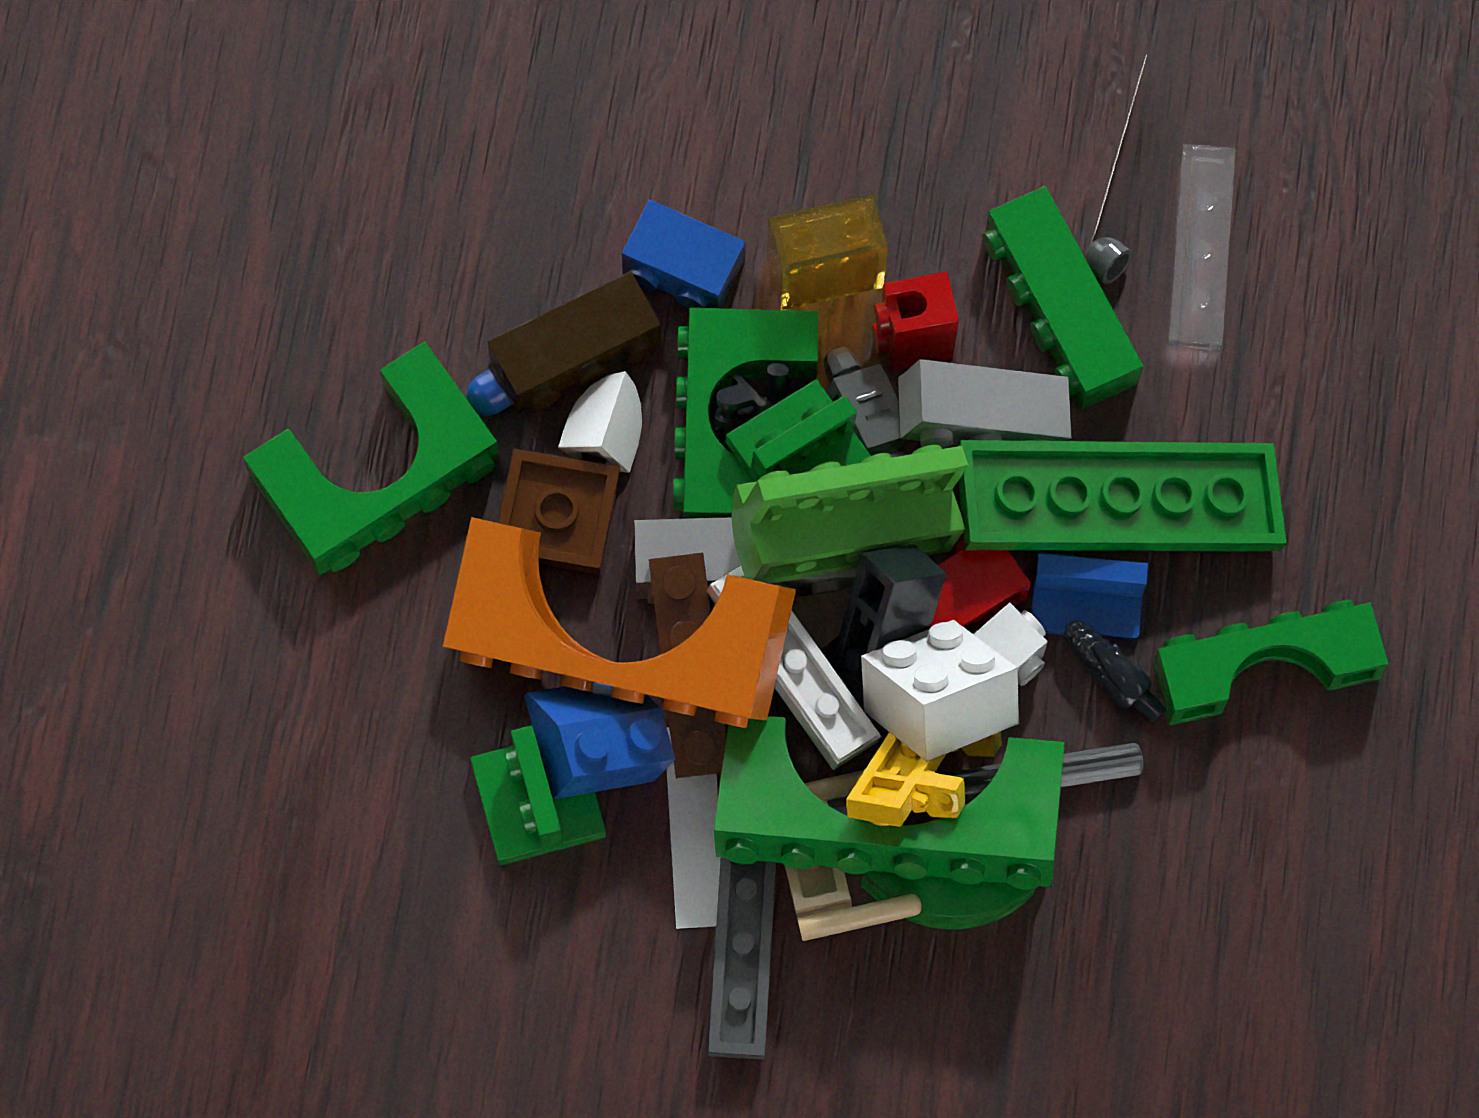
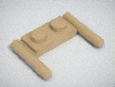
[785,770,921,941]

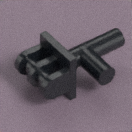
[713,363,813,447]

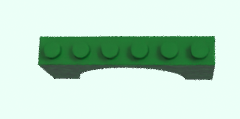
[714,716,1065,890]

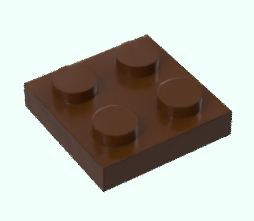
[498,449,620,575]

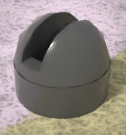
[1086,237,1133,284]

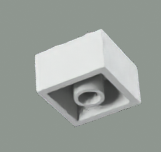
[861,620,1019,762]

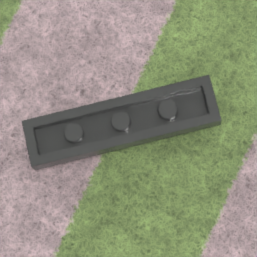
[708,858,776,1060]

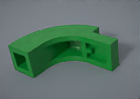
[861,847,1057,929]

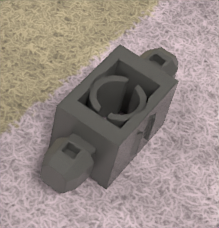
[824,346,908,458]

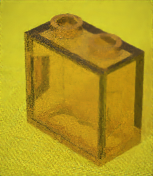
[767,194,888,310]

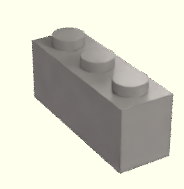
[898,359,1071,448]

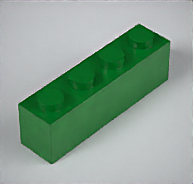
[982,186,1143,410]

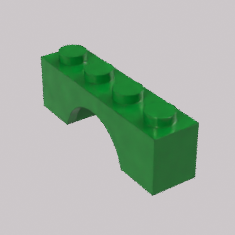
[1153,600,1388,726]

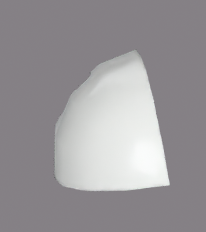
[558,371,642,473]

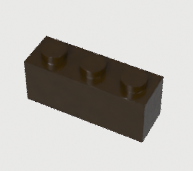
[487,271,661,413]

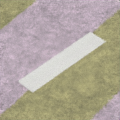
[1091,55,1147,243]
[667,727,721,929]

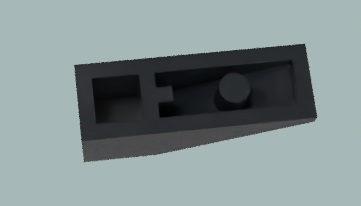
[831,544,947,715]

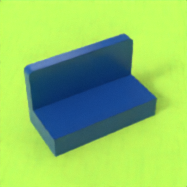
[1031,553,1148,641]

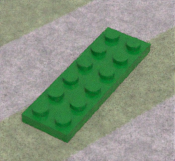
[957,440,1287,551]

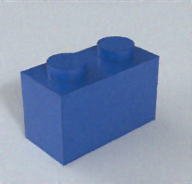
[621,199,746,310]

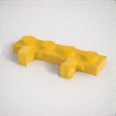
[846,731,1002,827]

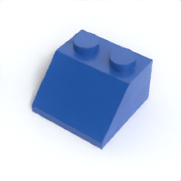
[524,682,675,799]

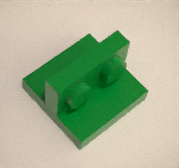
[725,379,871,482]
[470,725,606,866]

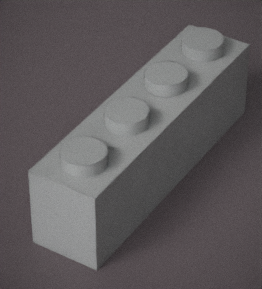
[634,518,856,605]

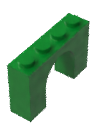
[673,308,819,519]
[243,341,499,576]

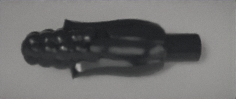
[1064,620,1167,725]

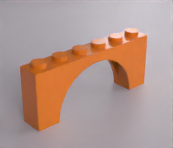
[443,517,796,728]

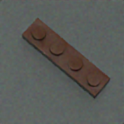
[649,552,727,779]

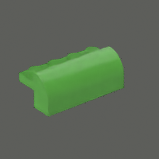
[732,445,969,584]

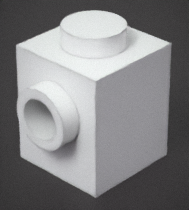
[973,602,1048,686]

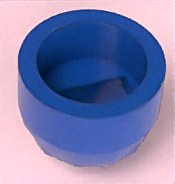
[466,368,512,416]

